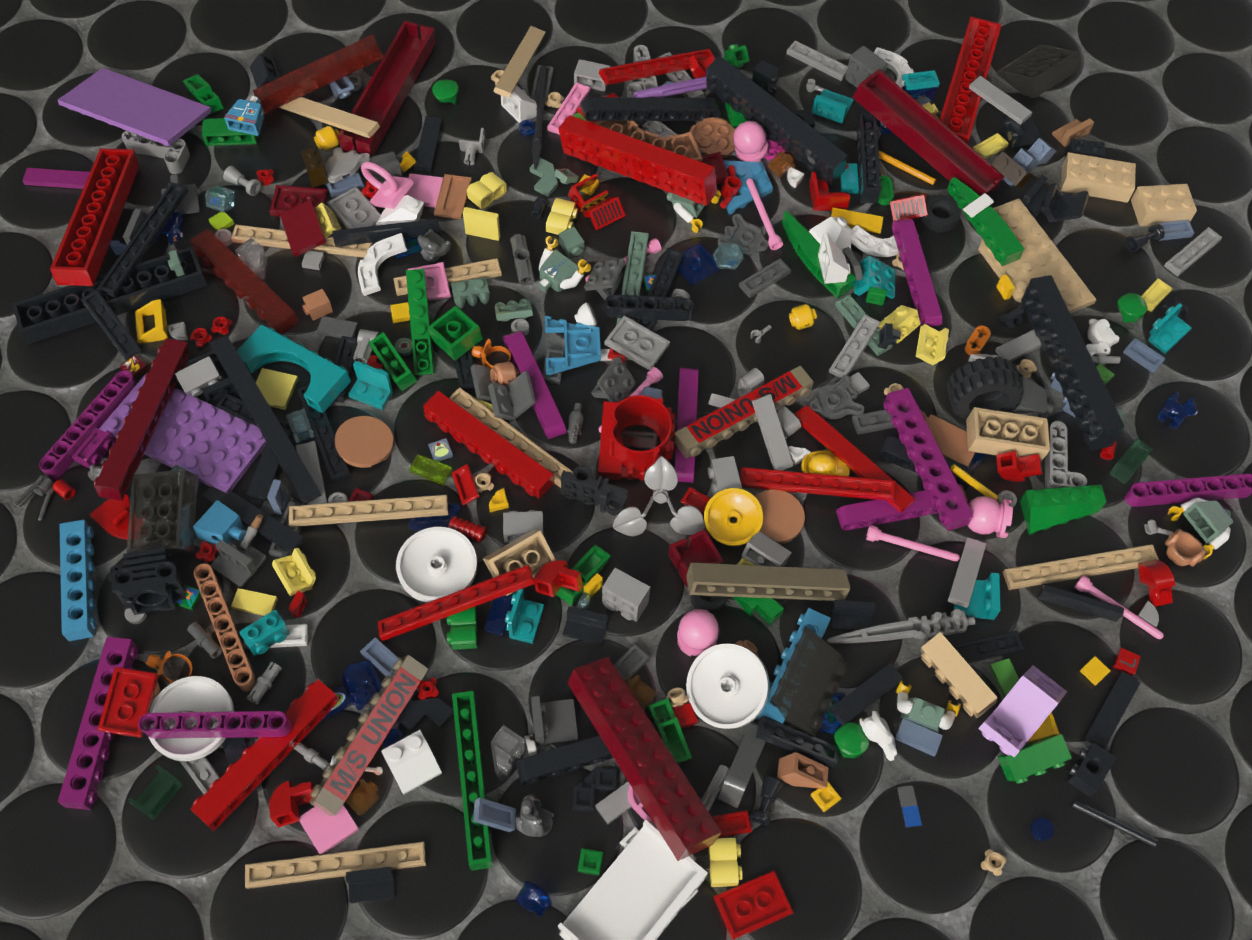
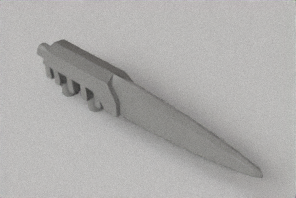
[827,609,975,644]

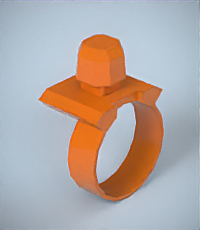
[472,339,511,370]
[146,651,192,684]

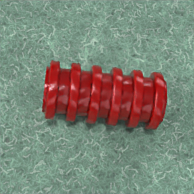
[448,516,486,543]

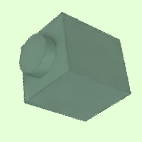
[559,227,584,259]

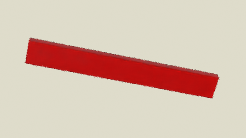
[599,49,716,85]
[794,405,915,513]
[739,467,896,501]
[378,565,535,641]

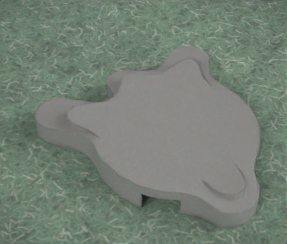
[325,148,371,183]

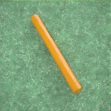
[878,150,936,185]

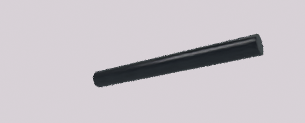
[1071,799,1158,847]

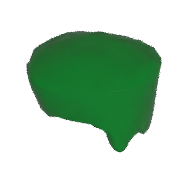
[432,79,459,105]
[1117,293,1148,323]
[834,722,869,759]

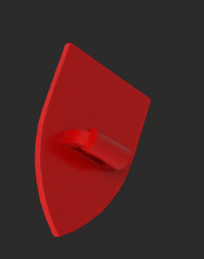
[90,494,145,540]

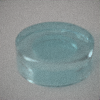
[576,592,592,610]

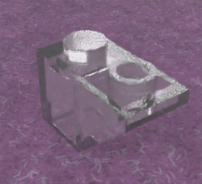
[235,237,267,280]
[491,725,525,779]

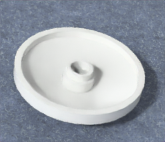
[396,527,477,603]
[686,644,770,729]
[149,676,234,761]

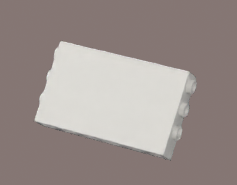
[558,820,708,940]

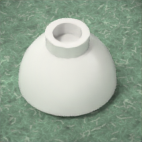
[574,302,597,326]

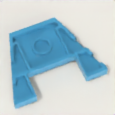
[723,160,773,214]
[545,316,601,375]

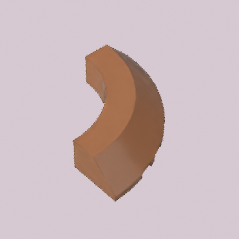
[595,121,703,161]

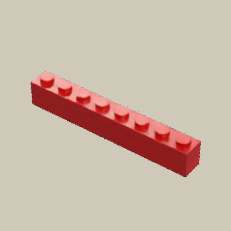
[423,391,554,499]
[190,679,339,831]

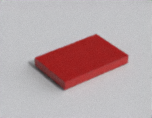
[97,667,159,738]
[713,870,794,940]

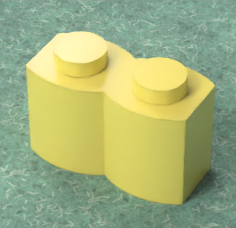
[467,172,507,209]
[546,198,578,235]
[708,838,742,887]

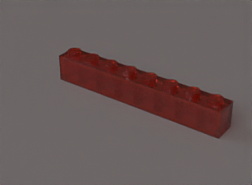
[253,35,384,114]
[190,228,298,335]

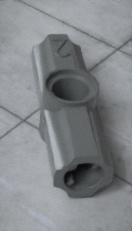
[510,234,534,286]

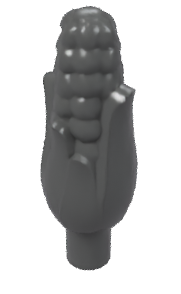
[567,403,584,444]

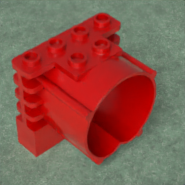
[598,395,675,481]

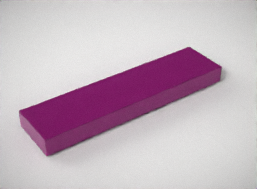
[22,168,90,189]

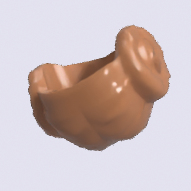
[1165,529,1207,567]

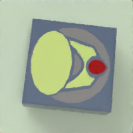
[428,438,453,463]

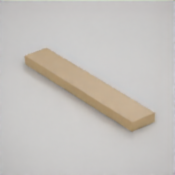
[393,258,502,296]

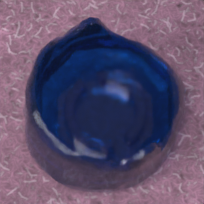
[515,881,553,917]

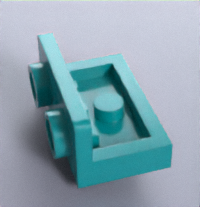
[239,610,291,657]

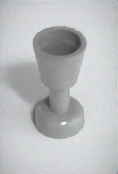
[223,166,261,196]

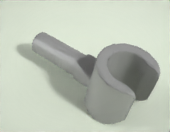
[806,79,827,92]
[751,325,771,343]
[1144,520,1173,536]

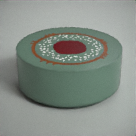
[395,338,413,357]

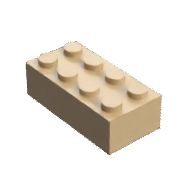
[1060,152,1136,203]
[966,407,1050,462]
[921,632,997,718]

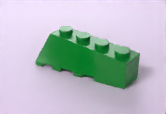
[1020,485,1106,535]

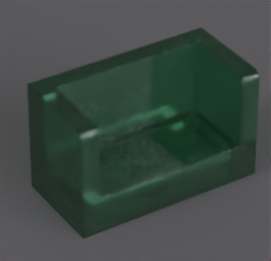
[1109,438,1153,484]
[128,765,183,820]

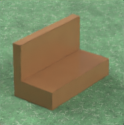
[1052,118,1094,147]

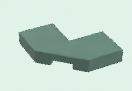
[530,157,558,197]

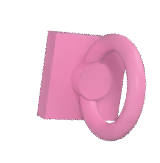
[361,162,414,209]

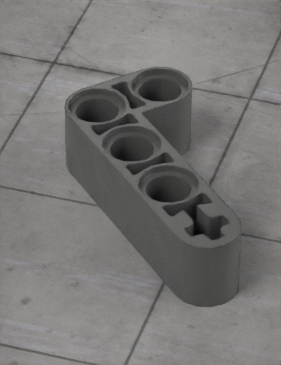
[718,722,766,808]

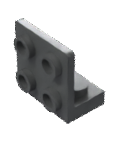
[367,152,402,183]
[488,371,535,422]
[531,696,578,746]

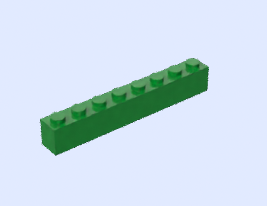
[452,691,493,871]

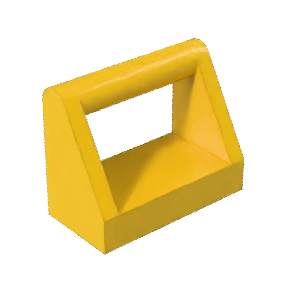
[135,299,168,344]

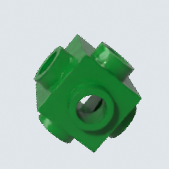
[724,43,750,68]

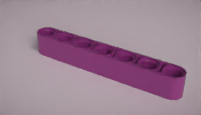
[892,219,942,327]
[503,330,566,440]
[674,368,698,483]
[39,370,137,480]
[1124,474,1252,507]
[836,484,969,531]
[138,711,292,739]

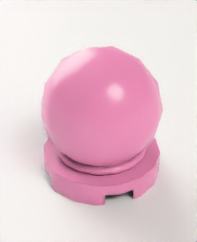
[733,121,769,162]
[967,496,1013,538]
[677,609,719,656]

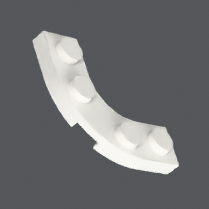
[874,47,914,94]
[851,225,919,257]
[358,233,407,296]

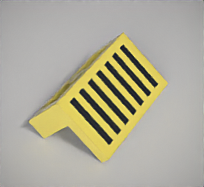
[315,203,342,238]

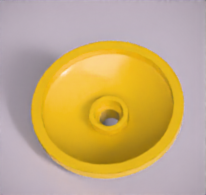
[704,488,763,546]

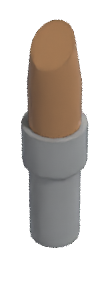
[240,514,263,550]

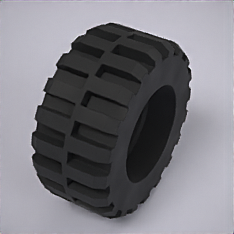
[946,357,1024,420]

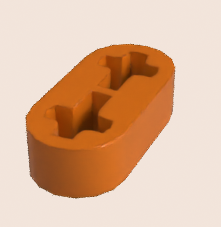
[964,326,991,355]

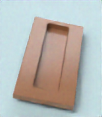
[434,174,472,219]

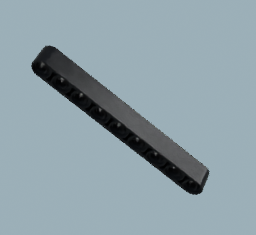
[580,97,721,121]

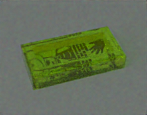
[409,454,452,486]

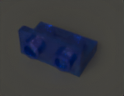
[342,660,383,711]

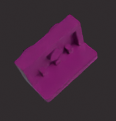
[72,428,116,469]

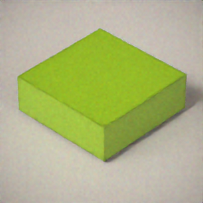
[208,210,234,231]

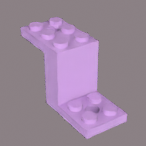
[979,665,1067,757]

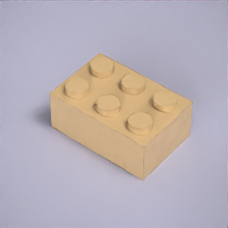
[1131,184,1197,226]
[483,529,556,596]

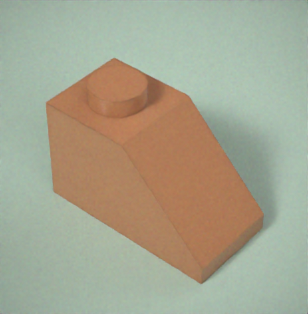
[777,752,828,789]

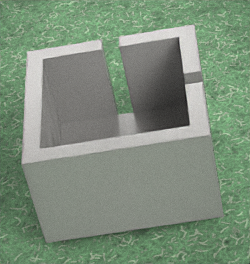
[602,568,650,622]

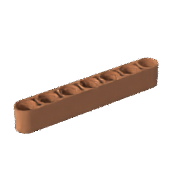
[194,563,257,692]

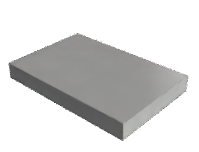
[327,186,381,229]
[604,316,670,370]

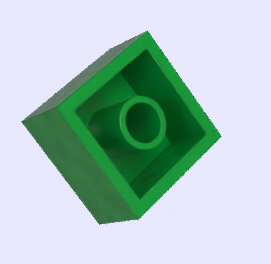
[428,306,483,361]

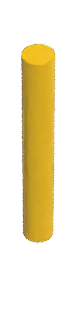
[950,464,998,500]

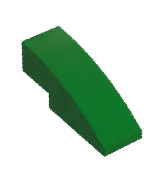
[183,74,223,115]
[556,545,611,606]
[732,597,784,626]
[647,698,692,764]

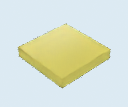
[463,207,501,241]
[256,368,299,410]

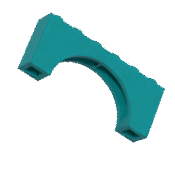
[237,325,351,413]

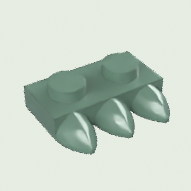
[451,277,490,309]
[495,299,533,321]

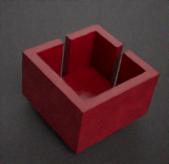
[668,529,724,587]

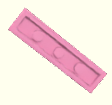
[547,82,591,135]

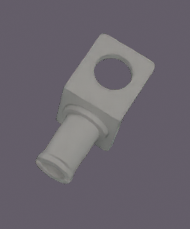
[459,128,485,165]

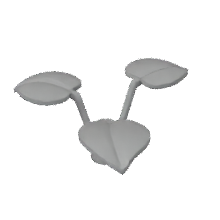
[613,456,705,536]

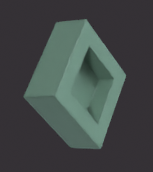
[554,168,579,184]
[167,250,185,277]

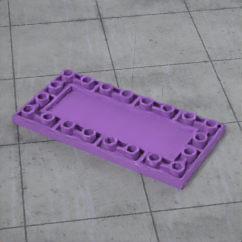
[58,68,211,146]

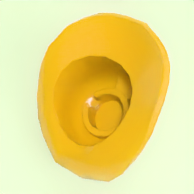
[801,450,850,476]

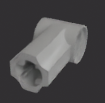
[353,329,380,363]

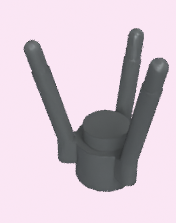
[13,475,54,521]

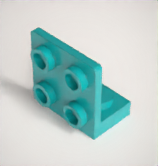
[812,89,853,123]
[854,255,895,299]
[1148,303,1191,354]
[349,361,393,410]
[953,573,1000,620]
[505,588,544,644]

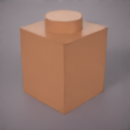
[302,289,333,320]

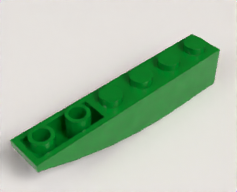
[947,177,1025,266]
[782,211,856,299]
[406,269,434,376]

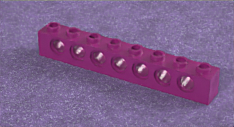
[884,388,974,531]
[58,637,138,810]

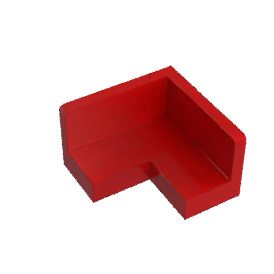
[809,172,850,211]

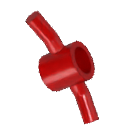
[720,165,741,209]

